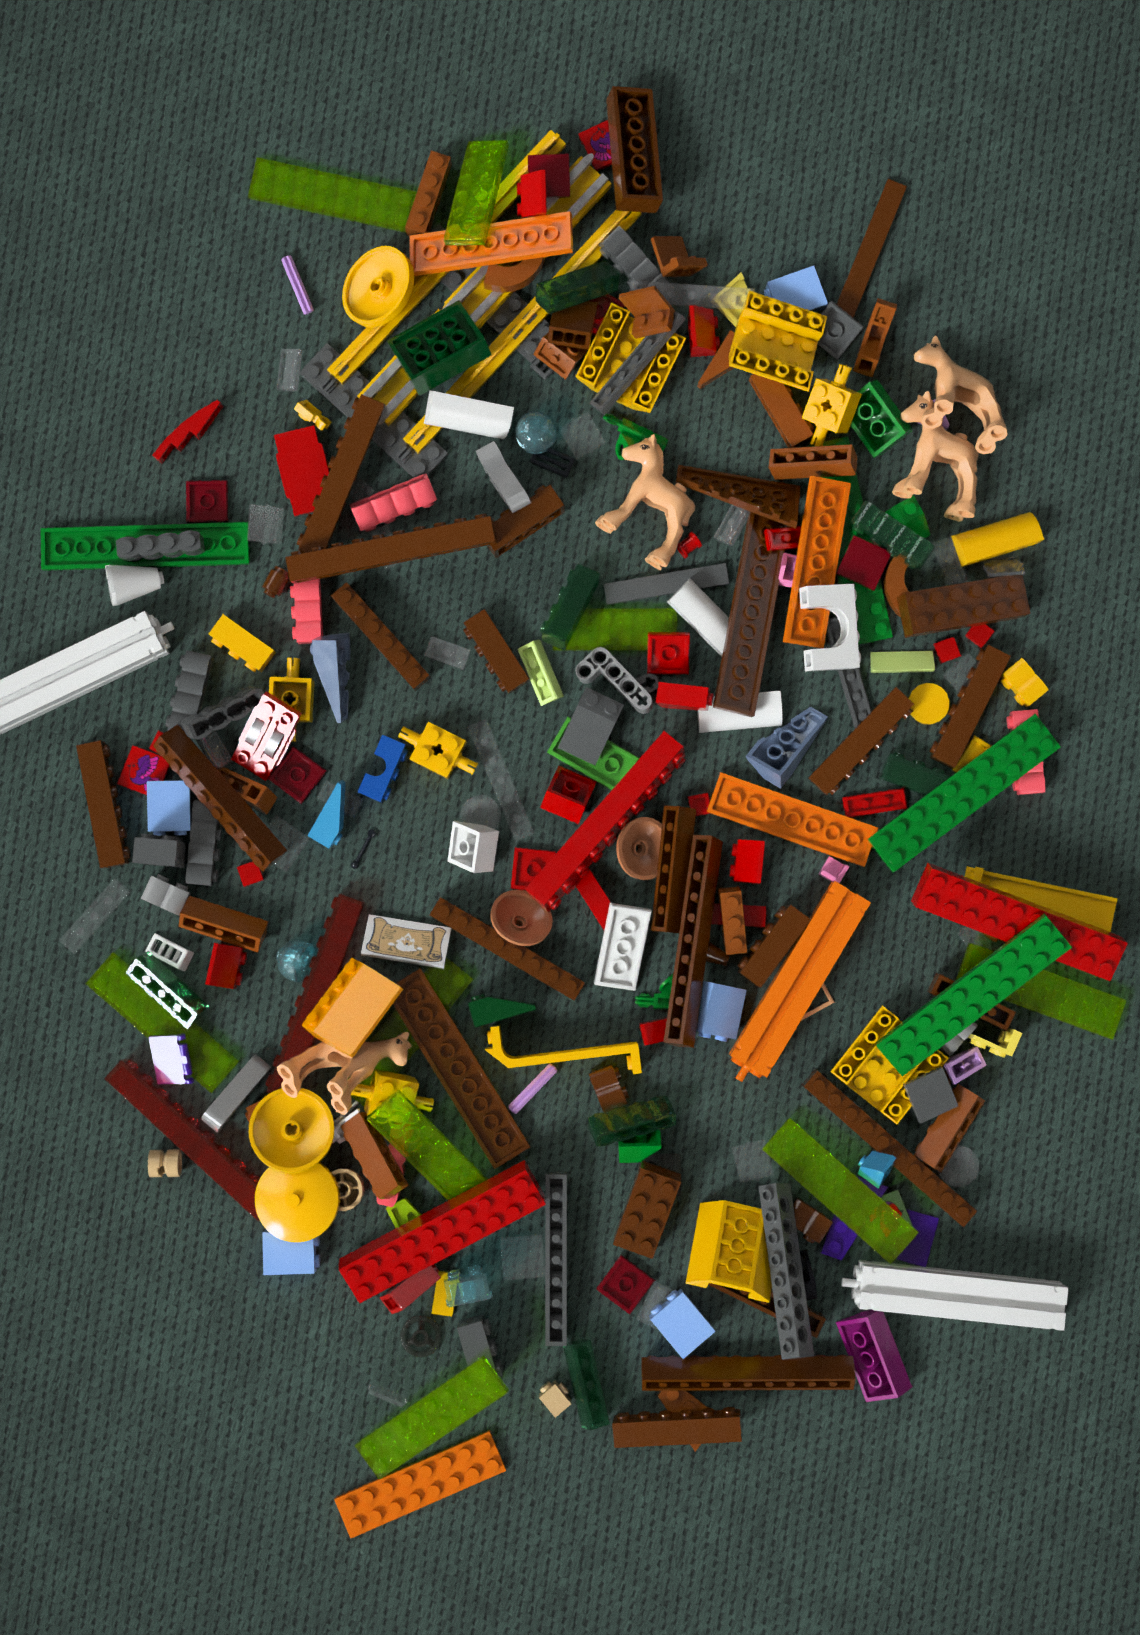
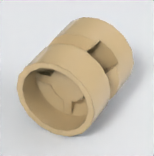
[148,1149,182,1177]

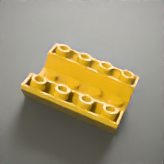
[729,290,827,391]
[576,303,686,413]
[830,1005,949,1124]
[685,1200,772,1303]

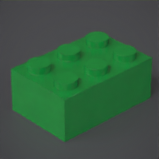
[851,380,913,458]

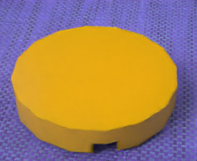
[908,683,949,725]

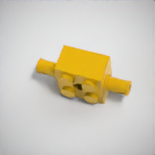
[802,364,862,446]
[269,658,315,742]
[398,722,478,779]
[351,1069,434,1123]

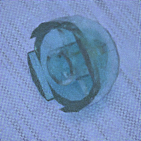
[515,411,557,454]
[276,940,315,983]

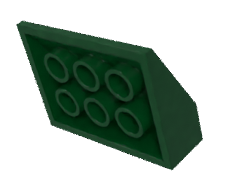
[387,300,492,396]

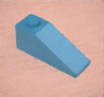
[308,780,346,848]

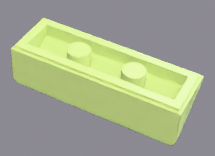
[517,640,564,706]
[870,651,935,673]

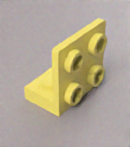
[967,1028,1022,1058]

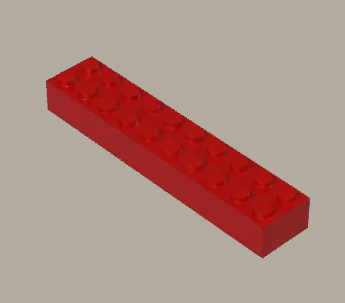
[525,731,685,912]
[911,863,1128,981]
[338,1160,546,1303]

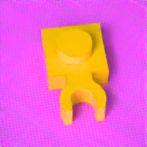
[294,400,332,431]

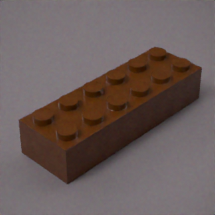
[606,86,663,213]
[897,573,1031,638]

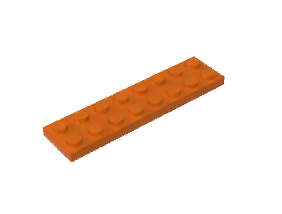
[410,211,573,276]
[783,476,851,649]
[707,772,878,867]
[334,1430,506,1539]

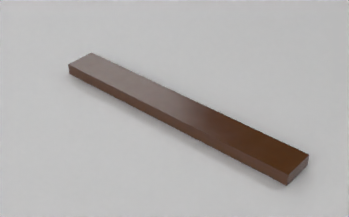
[837,179,907,317]

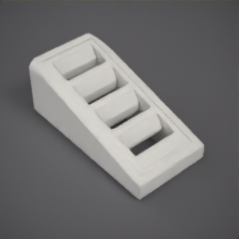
[145,933,194,971]

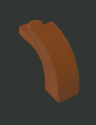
[484,257,544,293]
[853,298,897,377]
[883,543,926,617]

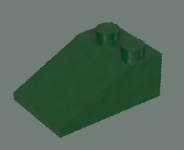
[468,993,537,1027]

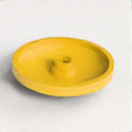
[342,246,414,328]
[249,1088,335,1173]
[255,1162,340,1242]

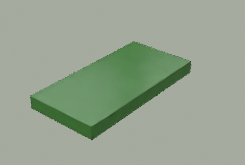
[547,717,640,790]

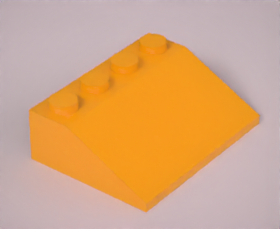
[302,958,403,1058]

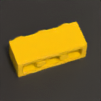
[209,614,276,673]

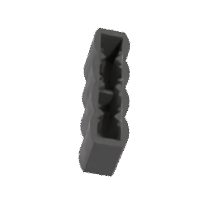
[598,226,674,297]
[116,530,205,562]
[165,650,213,731]
[181,686,264,740]
[186,800,222,886]

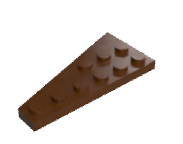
[676,465,801,529]

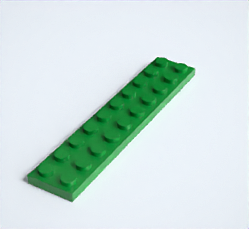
[807,437,893,645]
[41,522,250,571]
[867,714,1060,873]
[875,913,1072,1077]

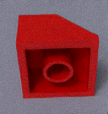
[517,170,547,218]
[687,305,720,357]
[540,766,597,824]
[729,839,765,884]
[205,943,247,989]

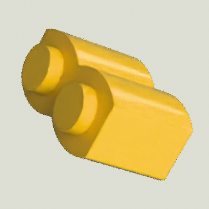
[1001,658,1049,707]

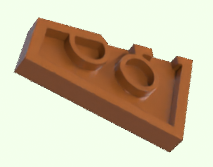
[658,1391,709,1452]

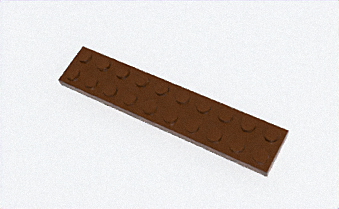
[713,511,789,717]
[393,968,530,1169]

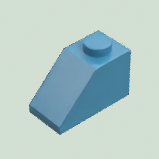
[858,1151,896,1189]

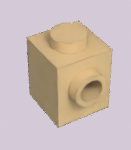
[539,1380,571,1417]

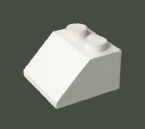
[448,821,499,873]

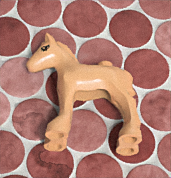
[914,335,1008,454]
[892,391,979,522]
[595,434,695,570]
[277,1032,412,1115]

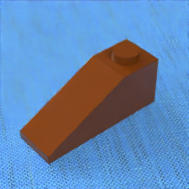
[697,330,735,389]
[218,766,278,815]

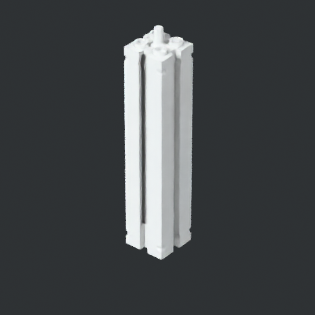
[0,611,175,734]
[841,1260,1068,1331]

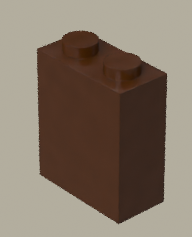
[548,296,598,350]

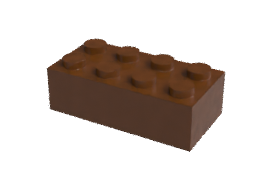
[487,485,564,558]
[737,904,811,988]
[613,1160,682,1259]

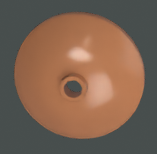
[616,817,662,880]
[490,890,552,946]

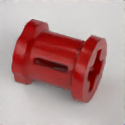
[676,532,702,559]

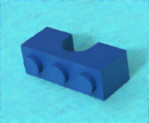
[358,735,408,803]

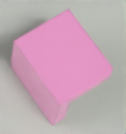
[778,553,797,588]
[819,856,849,883]

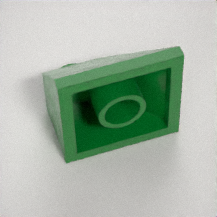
[874,495,931,555]
[617,1113,661,1163]

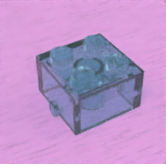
[444,1265,493,1307]

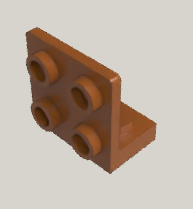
[651,236,708,277]
[619,286,675,339]
[533,332,592,380]

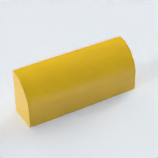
[951,512,1044,567]

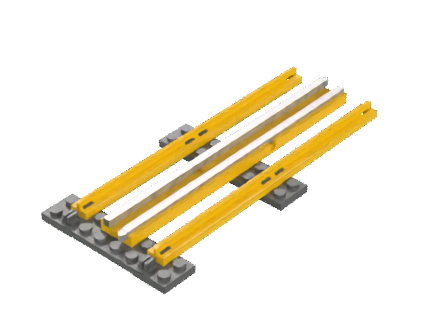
[299,130,642,478]

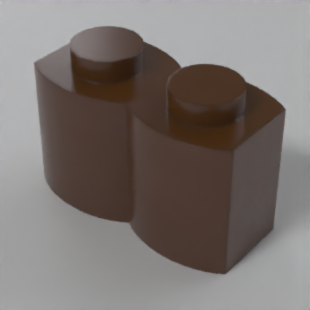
[588,1064,629,1113]
[793,1197,833,1244]

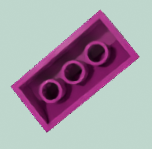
[836,1309,912,1402]

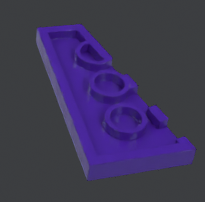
[822,1173,888,1261]

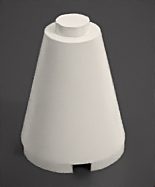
[105,565,164,606]

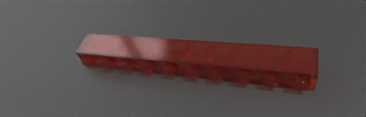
[265,894,365,1093]
[104,1059,260,1222]

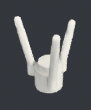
[332,1100,360,1144]

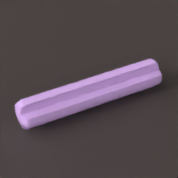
[281,255,314,315]
[508,1063,557,1114]

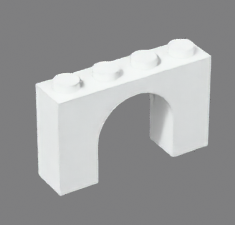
[799,584,861,672]

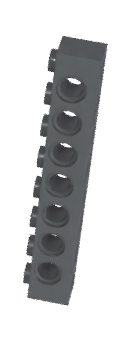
[545,1172,567,1346]
[759,1183,814,1360]

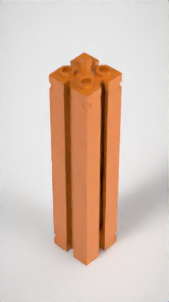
[729,881,871,1082]

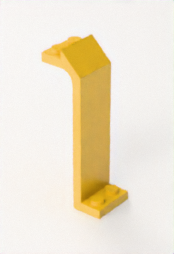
[965,866,1118,932]
[485,1025,642,1074]

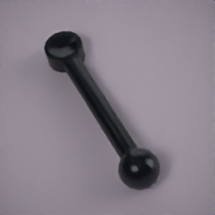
[351,829,376,869]

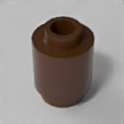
[262,566,289,598]

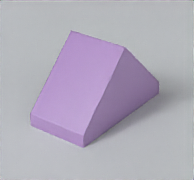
[944,1046,986,1085]

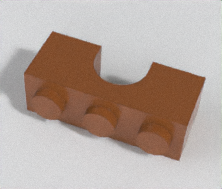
[718,886,747,955]

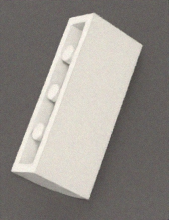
[424,391,514,439]
[667,578,729,657]
[697,691,782,733]

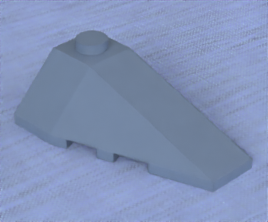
[310,633,351,723]
[746,707,828,789]

